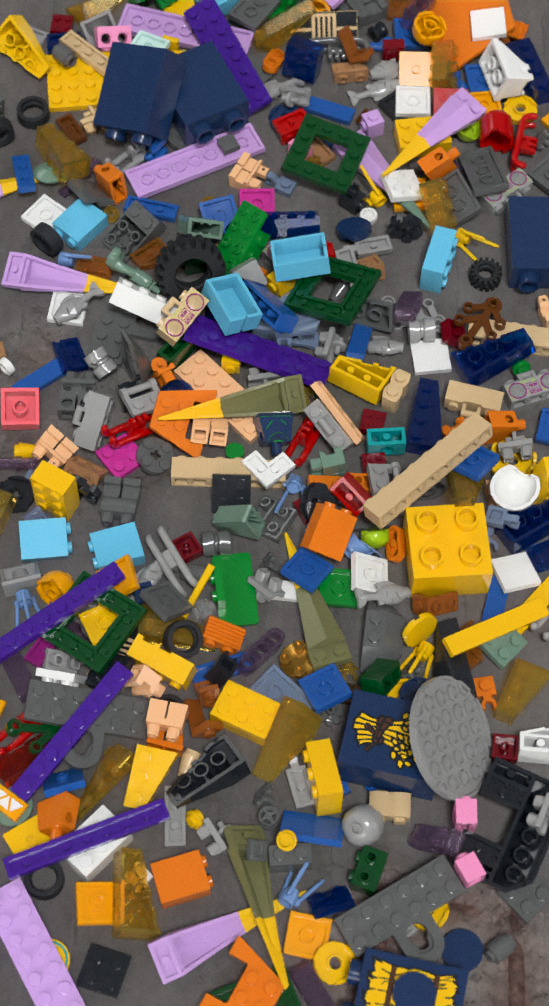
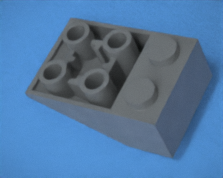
[101,200,167,263]

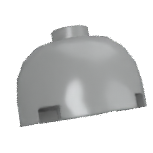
[341,804,384,847]

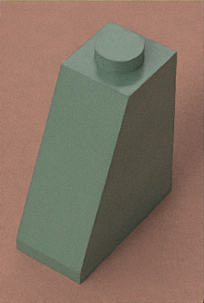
[177,214,224,240]
[212,505,266,540]

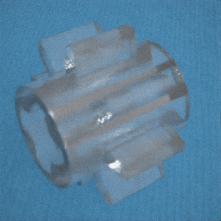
[192,598,217,623]

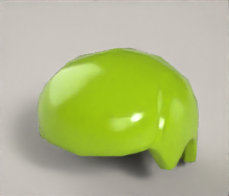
[456,121,480,142]
[360,529,389,549]

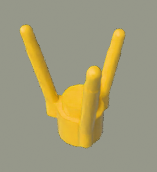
[359,165,387,208]
[456,227,499,261]
[400,641,435,679]

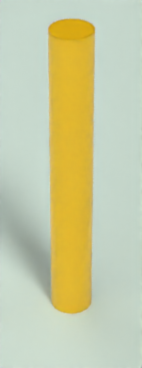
[183,563,215,618]

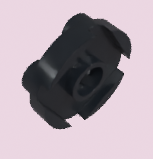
[388,214,424,243]
[71,474,102,505]
[0,475,34,513]

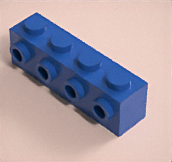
[244,279,299,334]

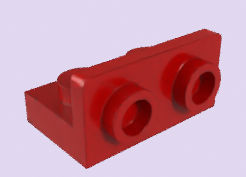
[272,108,306,145]

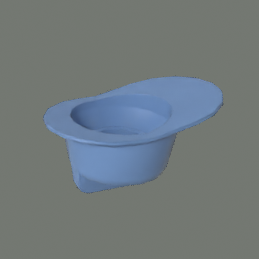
[344,533,383,559]

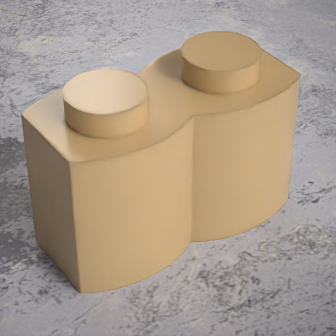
[381,369,411,413]
[369,791,411,825]

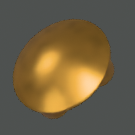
[279,640,314,679]

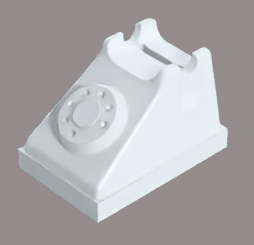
[479,38,534,101]

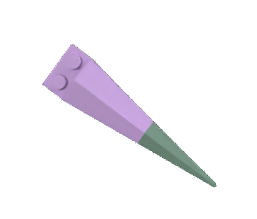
[332,129,430,229]

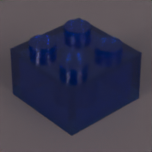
[282,35,325,84]

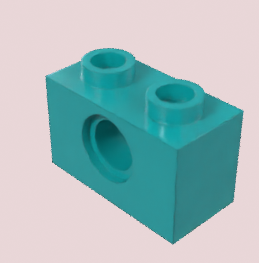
[366,427,406,455]

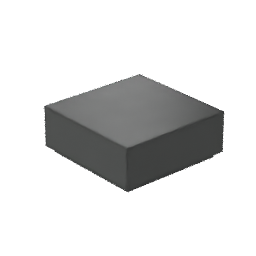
[217,133,240,155]
[245,838,269,862]

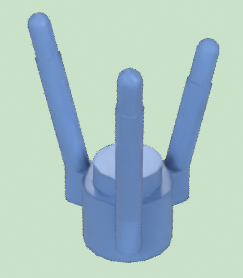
[57,252,95,268]
[274,473,307,513]
[14,589,40,627]
[278,862,325,909]

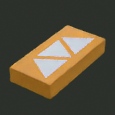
[0,784,29,823]

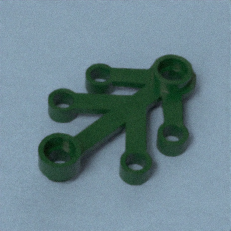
[5,719,62,755]

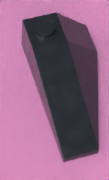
[433,617,477,695]
[166,734,251,808]

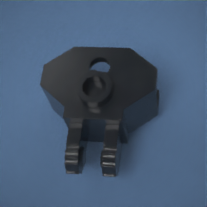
[299,482,343,521]

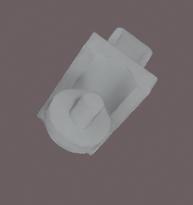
[279,84,312,107]
[314,327,347,363]
[248,367,282,388]
[498,431,535,463]
[247,568,285,603]
[42,648,81,674]
[526,792,549,836]
[196,817,232,858]

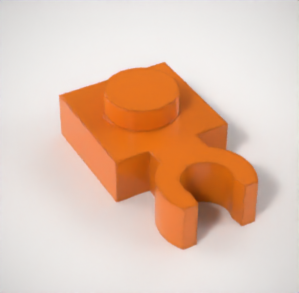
[473,675,497,712]

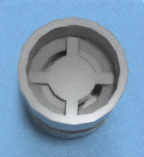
[407,317,436,343]
[84,345,118,380]

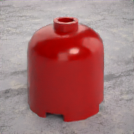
[479,110,514,154]

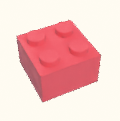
[1,388,40,430]

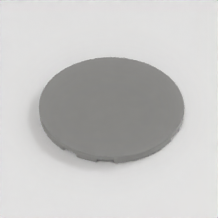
[409,675,492,801]

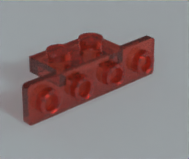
[0,733,51,789]

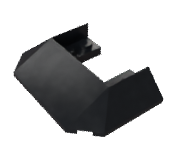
[448,757,549,893]

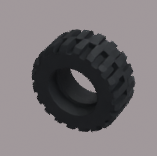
[155,234,227,302]

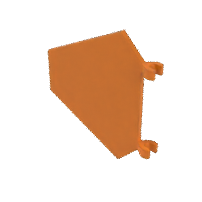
[411,0,516,70]

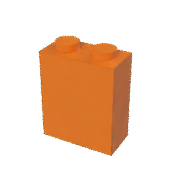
[300,501,357,562]
[150,849,214,909]

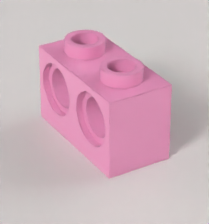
[94,25,132,51]
[452,796,478,836]

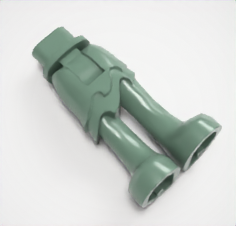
[105,246,163,295]

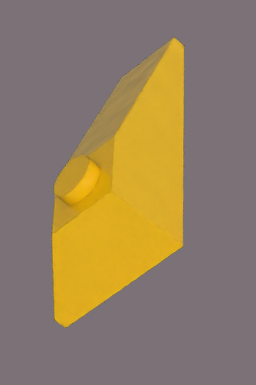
[0,15,51,79]

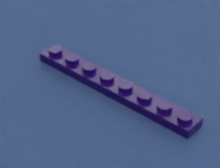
[0,561,126,664]
[10,661,134,803]
[2,798,171,880]

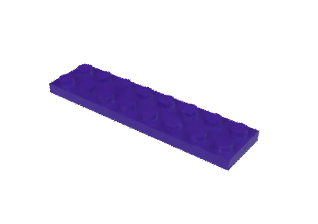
[183,0,273,116]
[183,315,333,386]

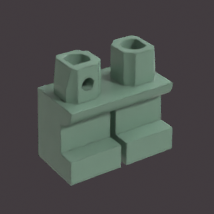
[310,447,346,476]

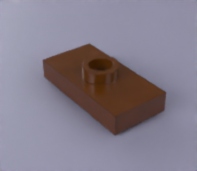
[55,113,87,147]

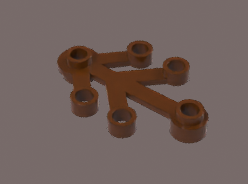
[453,297,506,351]

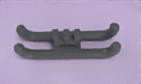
[303,36,371,62]

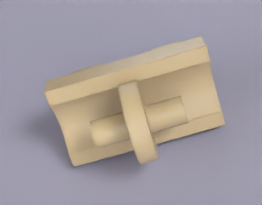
[79,105,106,136]

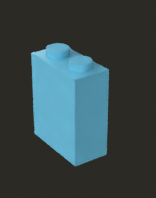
[52,198,109,252]
[19,517,73,562]
[87,522,145,570]

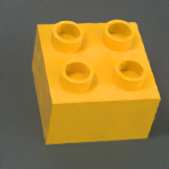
[402,503,493,598]

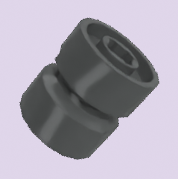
[202,530,231,557]

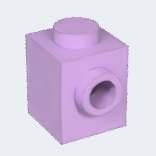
[359,109,385,139]

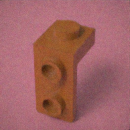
[338,25,374,63]
[412,591,458,616]
[194,680,219,708]
[184,699,223,739]

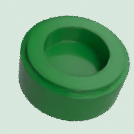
[225,443,244,459]

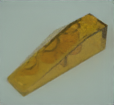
[65,0,122,24]

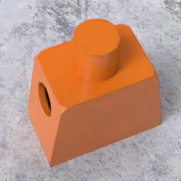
[417,146,461,183]
[93,162,128,206]
[483,411,526,445]
[37,791,80,841]

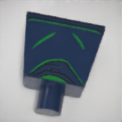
[253,412,293,457]

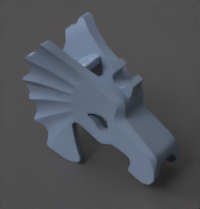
[249,296,320,351]

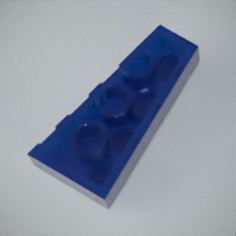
[504,37,549,105]
[260,211,320,238]
[450,328,536,386]
[405,377,442,455]
[494,499,549,555]

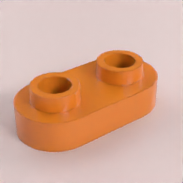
[262,49,286,74]
[385,525,406,563]

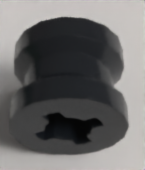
[368,21,389,42]

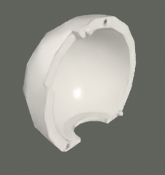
[490,464,540,511]

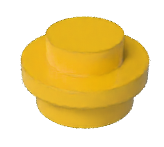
[186,809,204,830]
[276,829,297,851]

